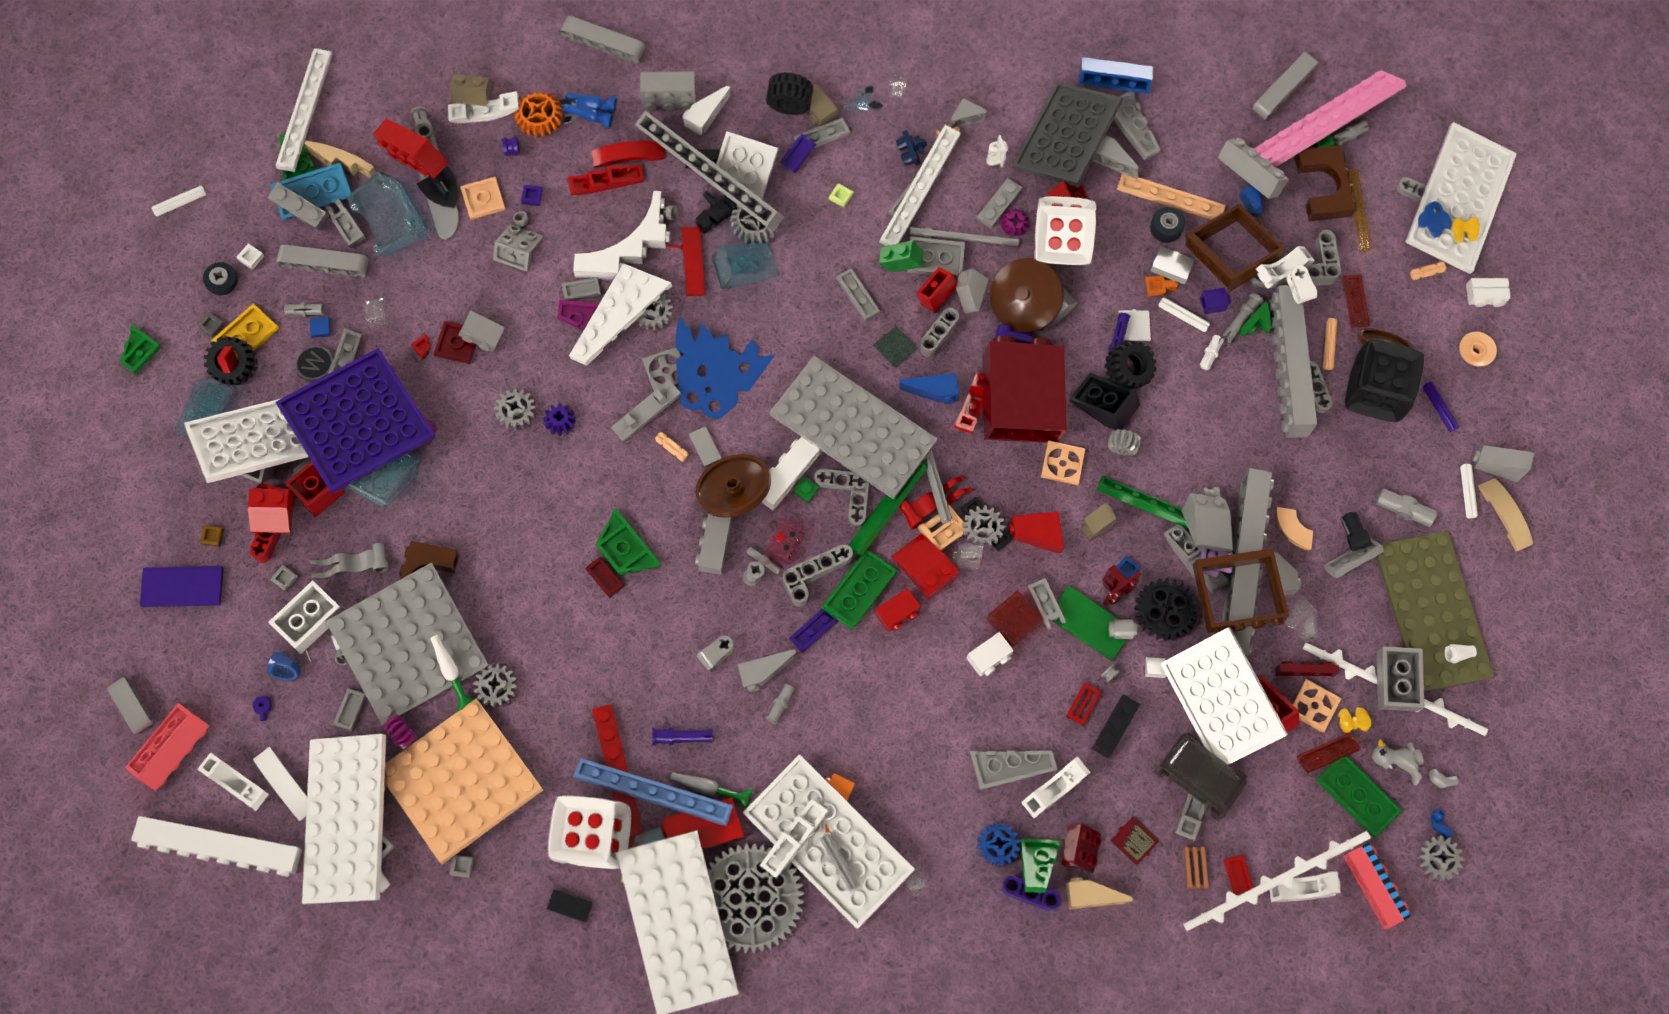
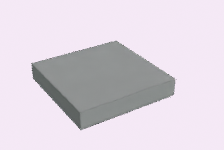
[1151,246,1195,284]

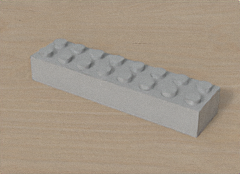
[1268,285,1317,438]

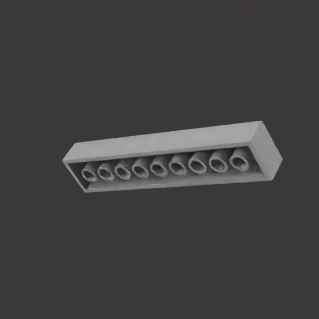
[1222,468,1274,658]

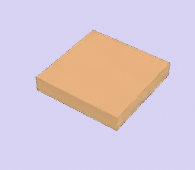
[460,177,506,220]

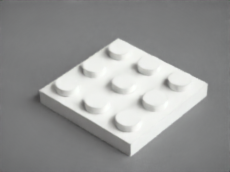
[716,131,779,200]

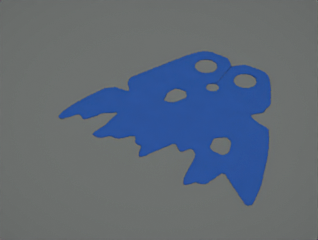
[676,317,776,419]

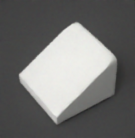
[1145,657,1167,678]

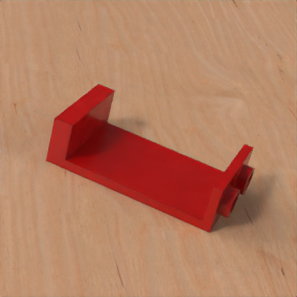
[660,797,744,850]

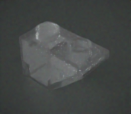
[1285,597,1318,644]

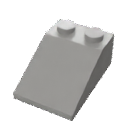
[1182,493,1233,552]

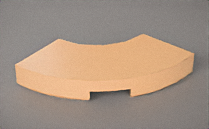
[1275,507,1313,551]

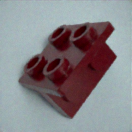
[1102,565,1141,606]
[1061,823,1101,873]

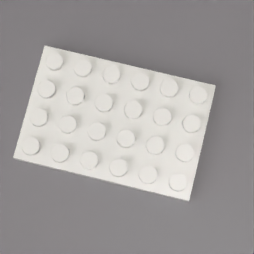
[184,399,308,483]
[1160,627,1288,768]

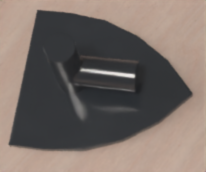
[416,166,458,208]

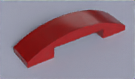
[591,141,665,168]
[954,372,984,434]

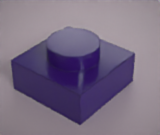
[521,185,543,206]

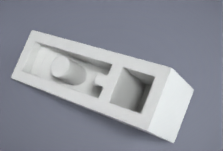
[683,86,731,136]

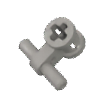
[743,547,781,586]

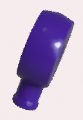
[253,696,272,721]

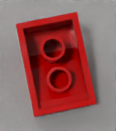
[891,534,960,600]
[1257,675,1300,746]

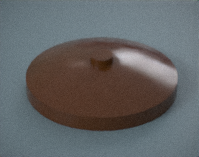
[990,258,1064,333]
[695,454,771,518]

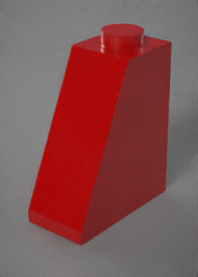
[1008,511,1064,553]

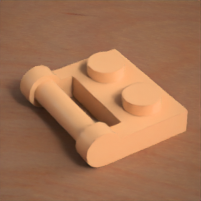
[918,505,966,551]

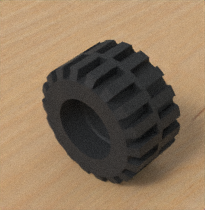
[766,72,813,115]
[203,336,258,385]
[1104,341,1157,389]

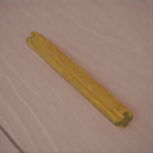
[1348,169,1371,252]

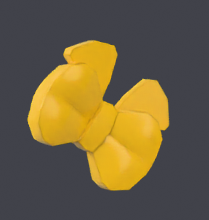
[1452,217,1480,243]
[1338,707,1371,733]

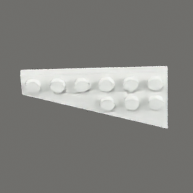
[569,263,672,366]

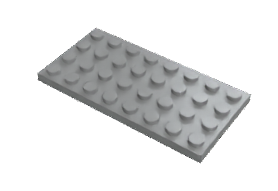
[769,356,938,500]

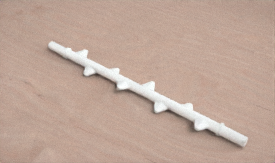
[1302,642,1488,736]
[1183,831,1371,931]

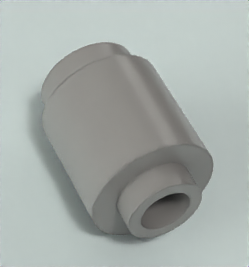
[1108,619,1137,639]

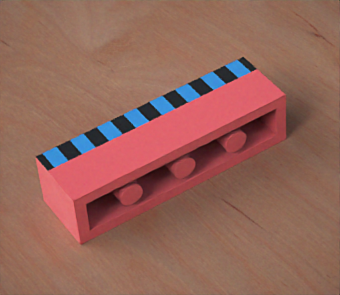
[1343,843,1411,930]

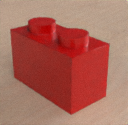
[916,267,957,313]
[875,588,921,632]

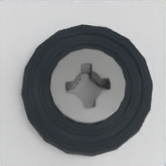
[203,262,238,295]

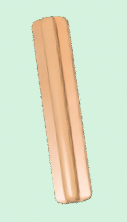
[1323,318,1337,370]

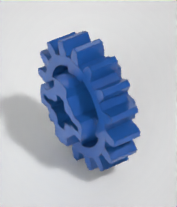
[976,822,1021,867]

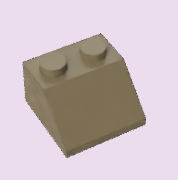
[450,74,494,106]

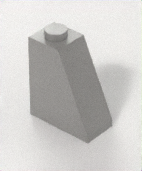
[1472,445,1534,482]

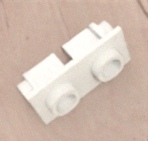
[986,135,1008,168]

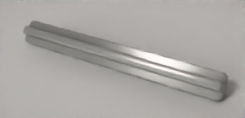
[923,449,952,523]

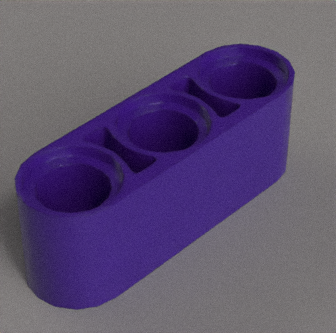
[1001,876,1061,911]

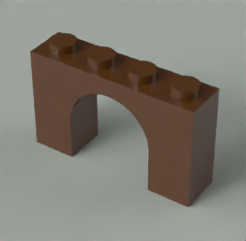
[1294,145,1357,221]
[399,541,459,580]

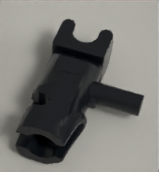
[695,191,737,234]

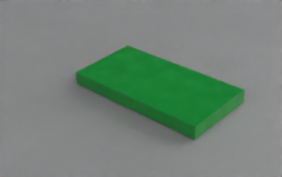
[821,549,898,631]
[1053,586,1127,661]
[1316,752,1402,839]

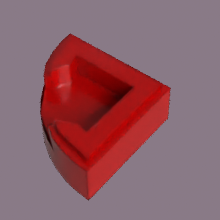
[411,334,430,360]

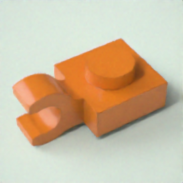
[1145,276,1178,296]

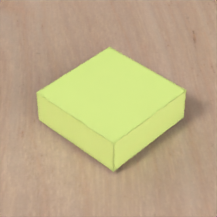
[829,183,854,208]

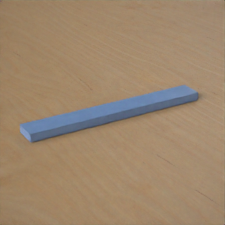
[573,758,733,826]

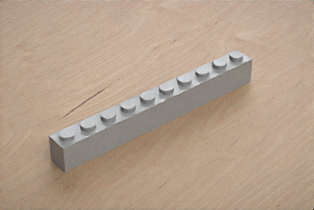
[635,110,784,232]

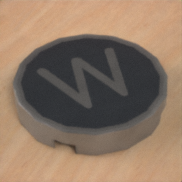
[295,346,333,382]

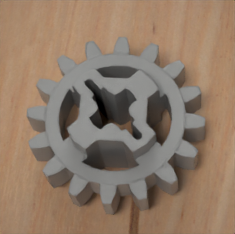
[635,294,673,330]
[494,389,536,430]
[962,505,1005,548]
[473,664,518,708]
[1417,836,1464,881]

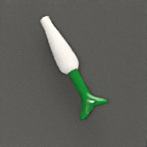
[430,635,478,712]

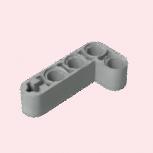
[783,544,853,607]

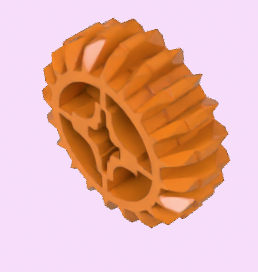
[514,90,563,138]

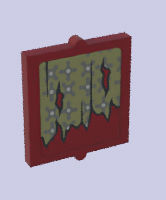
[1110,817,1159,865]

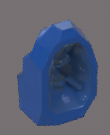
[1239,185,1265,216]
[267,651,301,680]

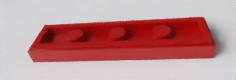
[681,227,705,296]

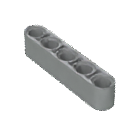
[559,16,646,63]
[1252,52,1320,120]
[276,245,369,278]

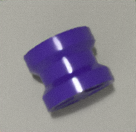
[502,137,519,156]

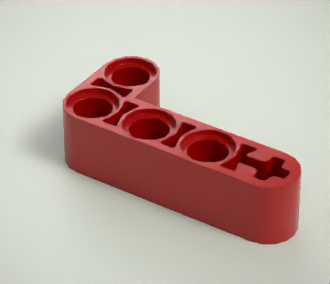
[250,483,283,563]

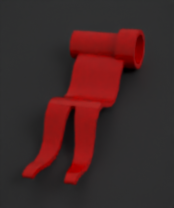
[899,475,973,530]

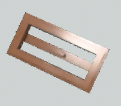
[1183,847,1208,889]

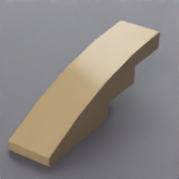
[304,141,377,180]

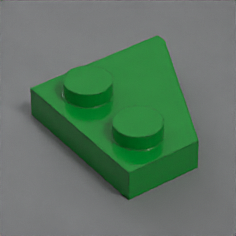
[119,325,161,375]

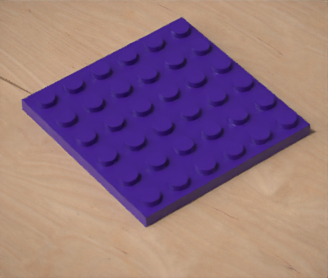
[275,348,436,494]

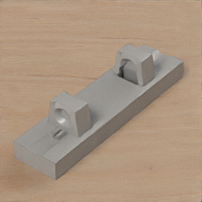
[611,379,682,443]

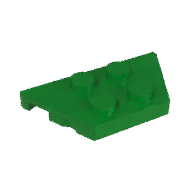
[595,508,661,575]

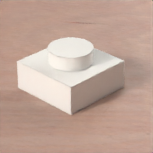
[236,244,264,270]

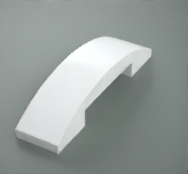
[448,91,519,123]
[253,747,307,821]

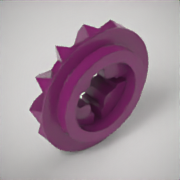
[1000,208,1030,236]

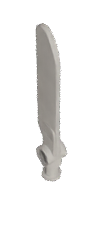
[410,106,459,240]

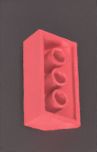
[125,703,209,791]

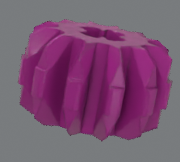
[383,714,416,749]

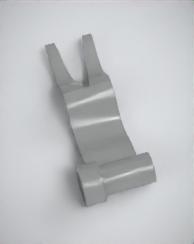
[310,543,389,579]

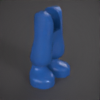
[563,93,617,129]

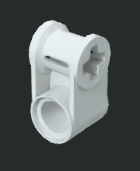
[1286,265,1317,304]

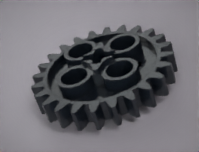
[1134,578,1199,641]

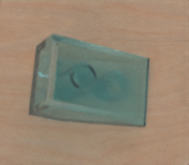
[712,243,778,289]

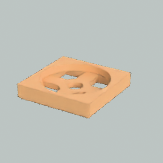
[1041,441,1085,485]
[1292,679,1342,733]

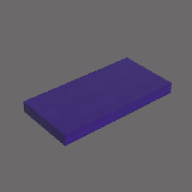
[140,566,224,607]

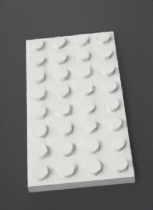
[1405,122,1517,274]
[302,734,386,904]
[743,754,915,929]
[616,831,739,1014]

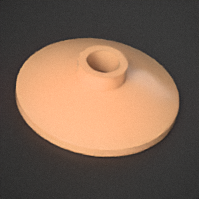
[1459,332,1497,367]

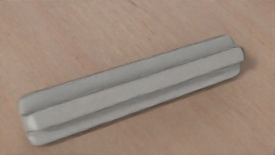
[820,834,859,890]

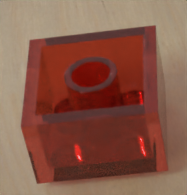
[986,590,1043,649]

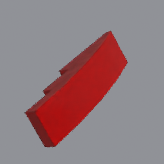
[567,164,645,196]

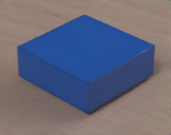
[310,317,331,338]
[1117,556,1141,579]

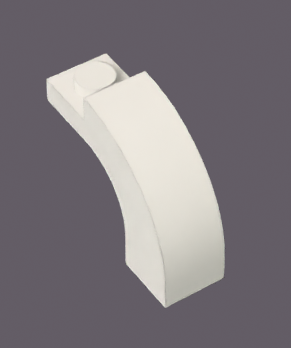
[1256,246,1315,289]
[197,753,269,811]
[1021,757,1091,818]
[1270,872,1341,902]

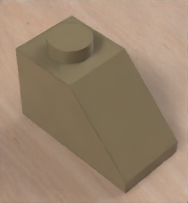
[809,83,838,126]
[1081,502,1117,540]

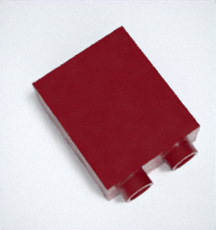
[982,336,1067,443]

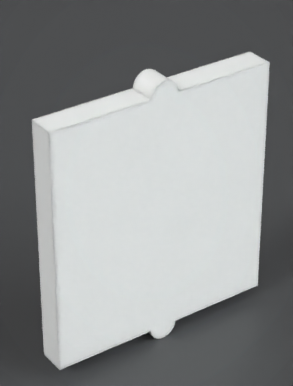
[1118,309,1151,341]

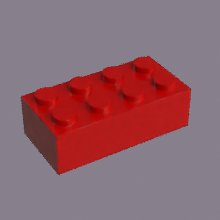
[372,118,448,179]

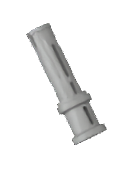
[1221,293,1264,343]

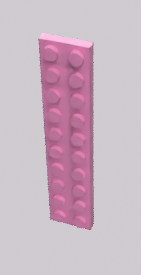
[1253,70,1406,168]

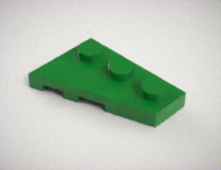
[1020,839,1061,893]

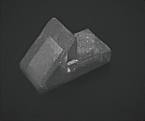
[364,298,389,330]

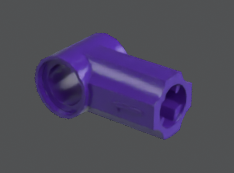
[995,324,1033,343]

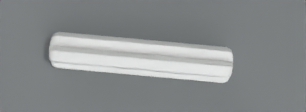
[152,186,206,216]
[1158,297,1210,332]
[1460,464,1478,519]

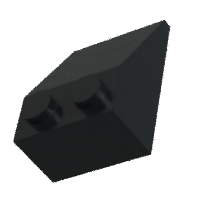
[1069,373,1140,430]

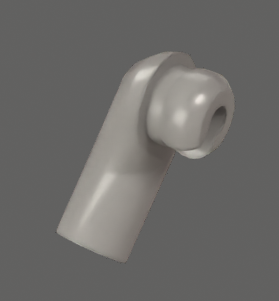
[1428,769,1459,789]

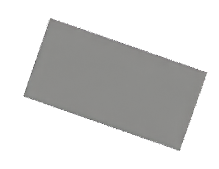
[561,277,601,301]
[689,426,722,468]
[333,688,367,732]

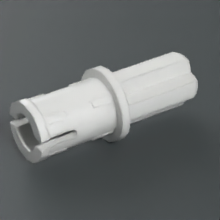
[1200,335,1224,370]

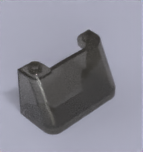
[1153,733,1248,822]

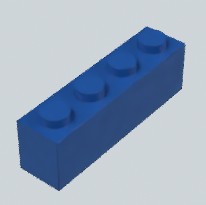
[1079,57,1153,94]

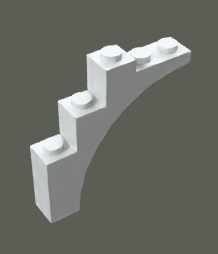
[573,191,670,280]

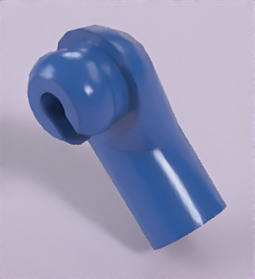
[1430,809,1454,838]

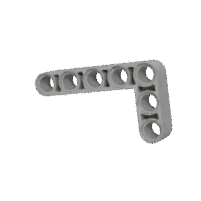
[1248,230,1341,289]

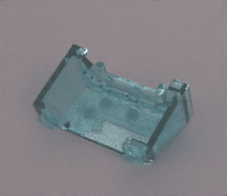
[347,171,429,257]

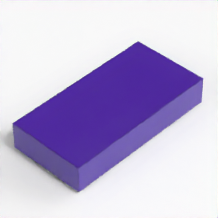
[780,133,816,173]

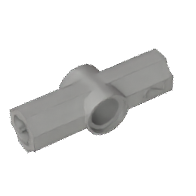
[1376,488,1437,527]

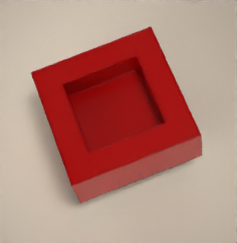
[217,346,238,373]

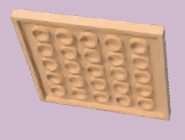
[385,698,543,864]

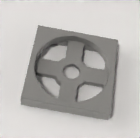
[642,347,681,392]

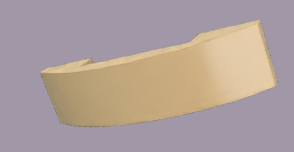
[1478,478,1533,552]

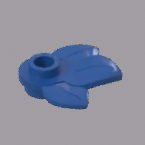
[1418,201,1452,238]

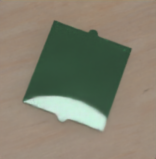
[873,326,918,368]

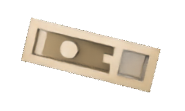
[1066,877,1133,909]

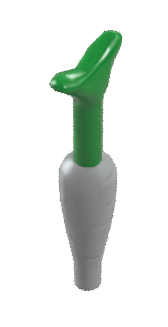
[670,772,753,810]

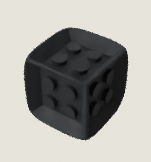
[1345,340,1424,422]

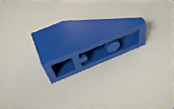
[899,373,959,404]

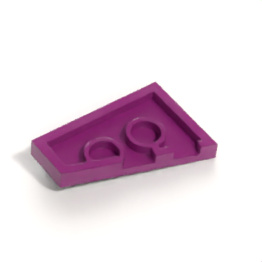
[557,300,611,342]

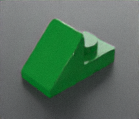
[1239,301,1271,338]

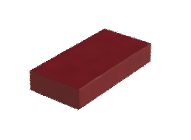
[585,557,624,598]

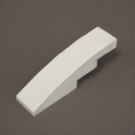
[760,799,829,878]

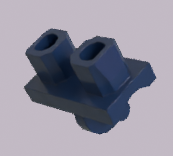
[895,130,927,166]

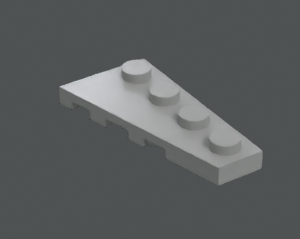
[1113,91,1160,161]
[969,751,1058,791]

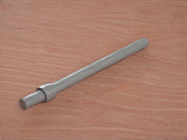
[910,227,1019,246]

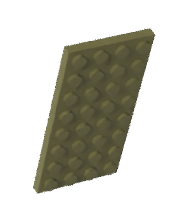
[1376,531,1495,692]

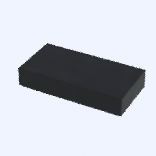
[547,890,593,923]

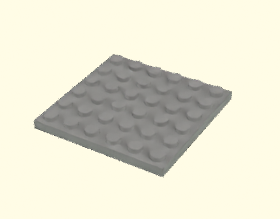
[326,563,489,725]

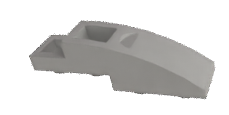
[1164,524,1228,594]

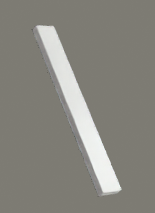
[276,48,332,172]
[879,125,961,246]

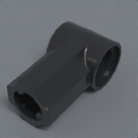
[1341,512,1371,552]

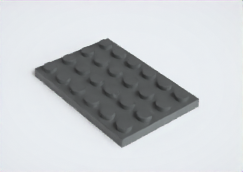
[1012,82,1122,187]

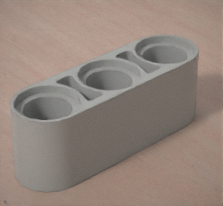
[920,308,959,357]
[107,676,154,735]

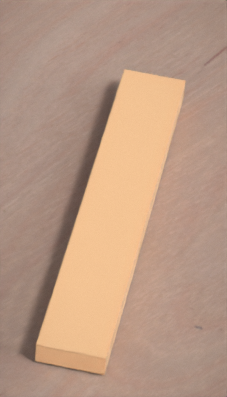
[1117,173,1226,220]

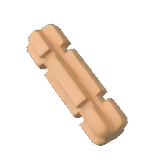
[1410,261,1446,280]
[655,432,688,461]

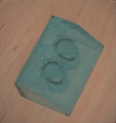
[173,378,232,436]

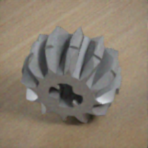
[1108,429,1141,456]

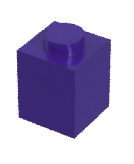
[1200,287,1230,314]

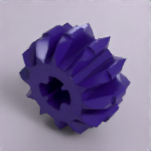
[543,403,576,436]

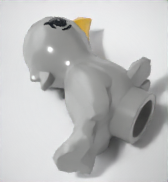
[1372,739,1424,786]

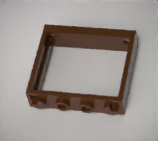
[1185,204,1285,291]
[1192,548,1289,634]

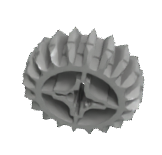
[730,199,779,245]

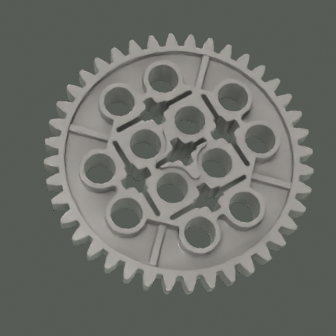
[707,844,804,953]

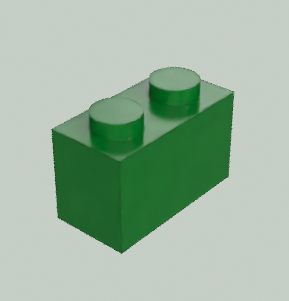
[879,241,924,272]

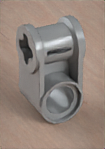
[696,636,734,672]

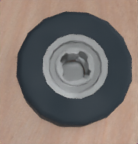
[1150,207,1185,243]

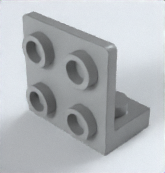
[493,225,543,272]

